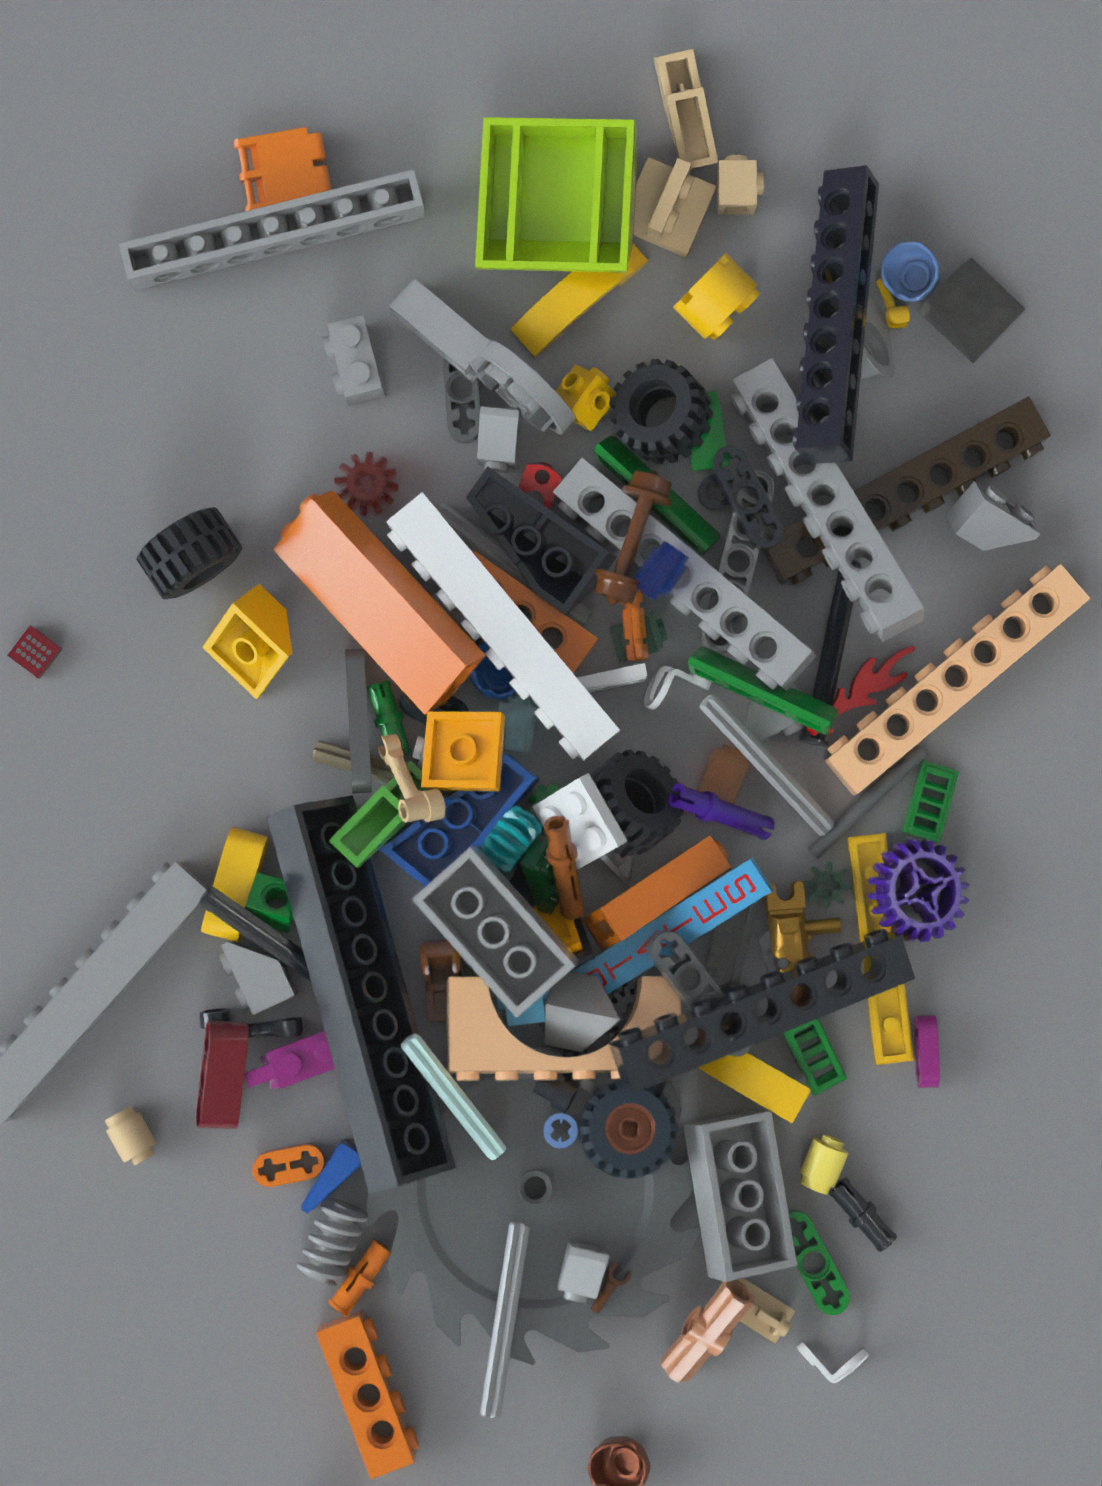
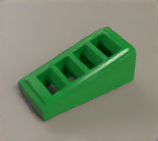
[900,760,959,844]
[781,1018,848,1096]

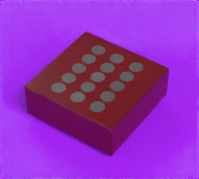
[7,625,62,679]

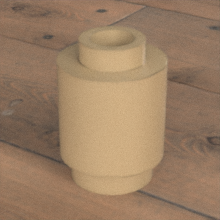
[105,1105,157,1165]

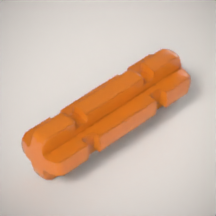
[621,590,648,661]

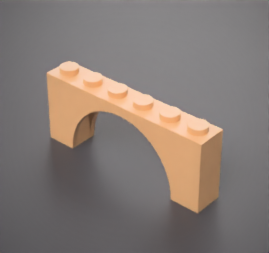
[446,976,681,1081]

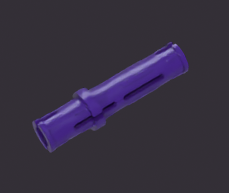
[669,783,775,840]

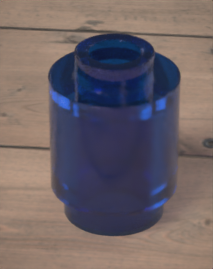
[634,541,689,601]

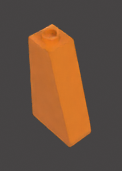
[581,835,731,950]

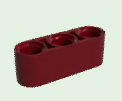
[196,1021,249,1129]

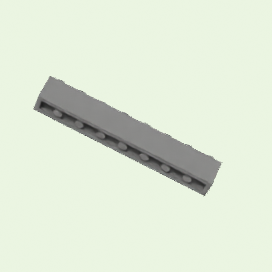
[0,862,209,1124]

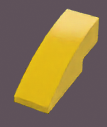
[698,1052,811,1123]

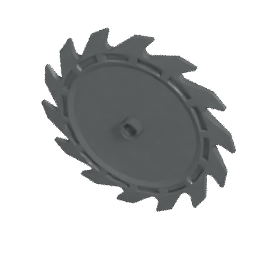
[366,1022,701,1365]

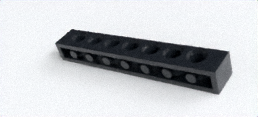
[792,165,879,464]
[608,929,916,1093]

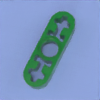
[788,1209,850,1315]

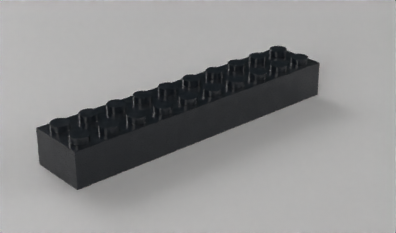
[267,795,456,1194]

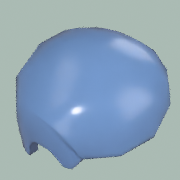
[881,242,941,302]

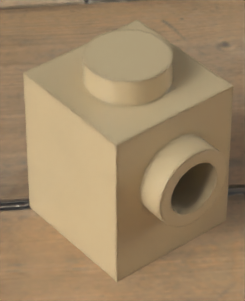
[716,155,764,215]

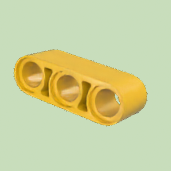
[201,826,269,943]

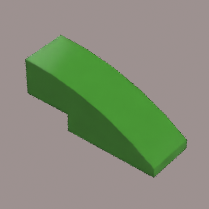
[329,760,427,868]

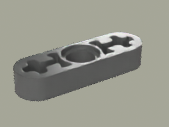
[443,357,480,444]

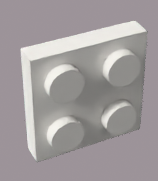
[532,773,627,870]

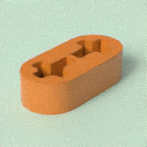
[252,1143,326,1187]

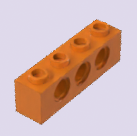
[473,550,598,674]
[316,1309,420,1480]

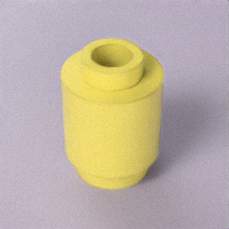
[800,1134,849,1194]

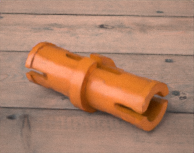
[328,1239,391,1317]

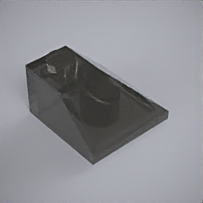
[919,257,1025,363]

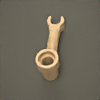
[378,734,445,823]

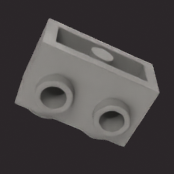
[322,315,385,406]

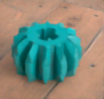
[481,806,542,873]

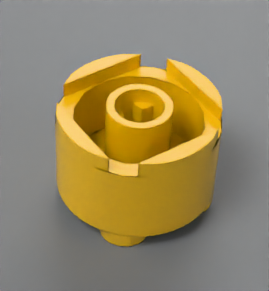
[673,253,760,341]

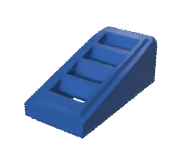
[301,1139,361,1213]

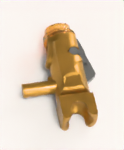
[758,880,842,1002]

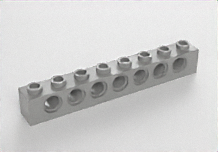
[118,169,426,291]
[730,358,924,642]
[553,457,816,691]

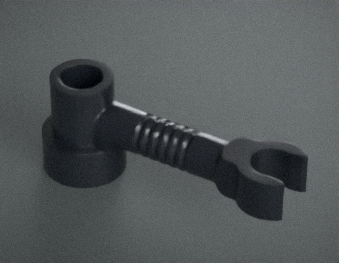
[199,1008,303,1038]
[533,1049,579,1114]

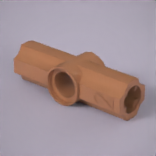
[661,1280,754,1383]

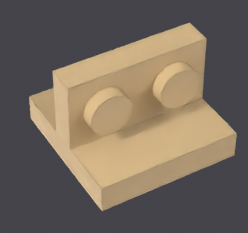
[633,157,717,258]

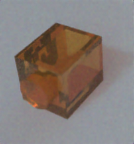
[697,745,750,805]

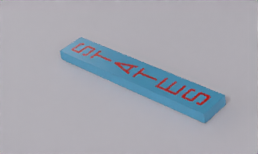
[572,857,774,995]

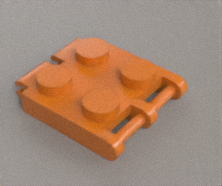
[233,127,332,211]

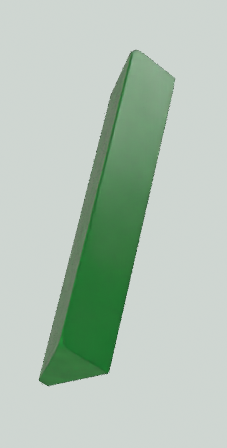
[594,435,721,556]
[688,647,838,735]

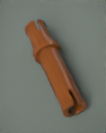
[544,816,585,920]

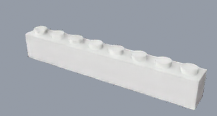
[386,492,620,761]

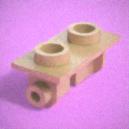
[718,1278,795,1344]

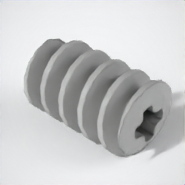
[296,1198,368,1286]

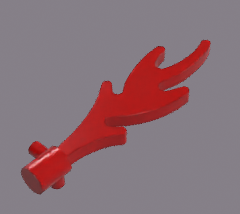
[806,646,915,736]

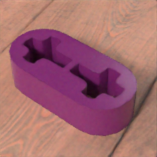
[914,1015,940,1088]

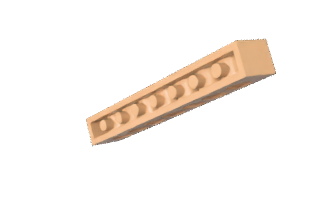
[824,564,1091,795]

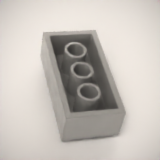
[412,844,579,1018]
[683,1110,797,1282]

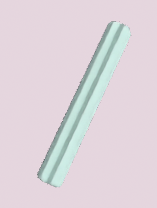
[401,1033,506,1160]

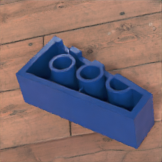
[379,754,540,887]

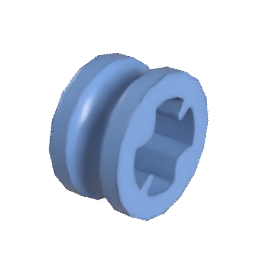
[543,1113,578,1149]

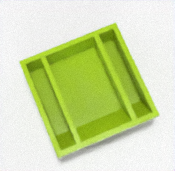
[475,117,639,273]

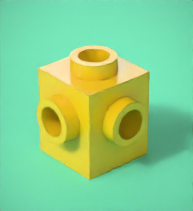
[556,364,617,432]

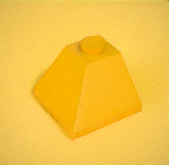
[203,584,292,699]

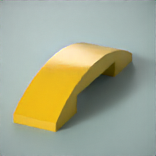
[510,243,648,358]

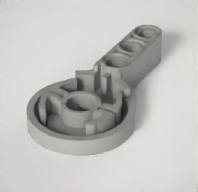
[388,279,575,435]

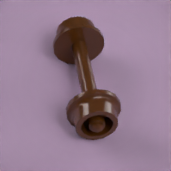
[594,470,672,605]

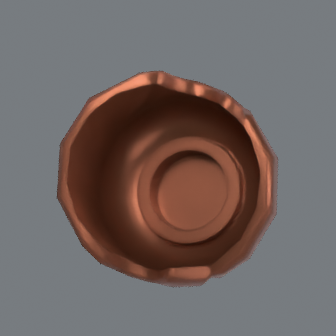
[587,1436,651,1486]

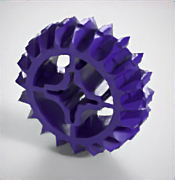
[867,839,970,942]

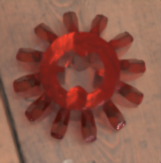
[334,452,399,517]

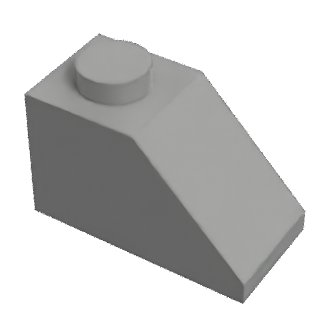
[477,406,520,473]
[557,1240,609,1303]

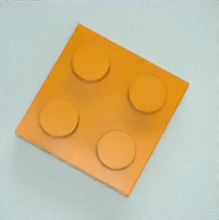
[421,712,506,791]

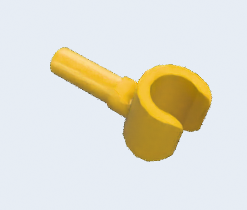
[876,278,910,329]

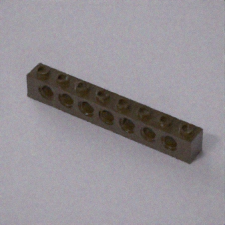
[762,396,1051,586]

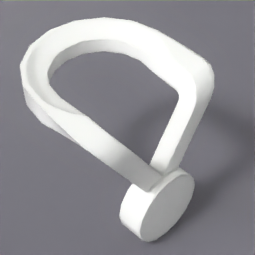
[644,665,712,710]
[796,1342,870,1383]

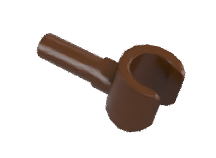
[590,1262,631,1314]

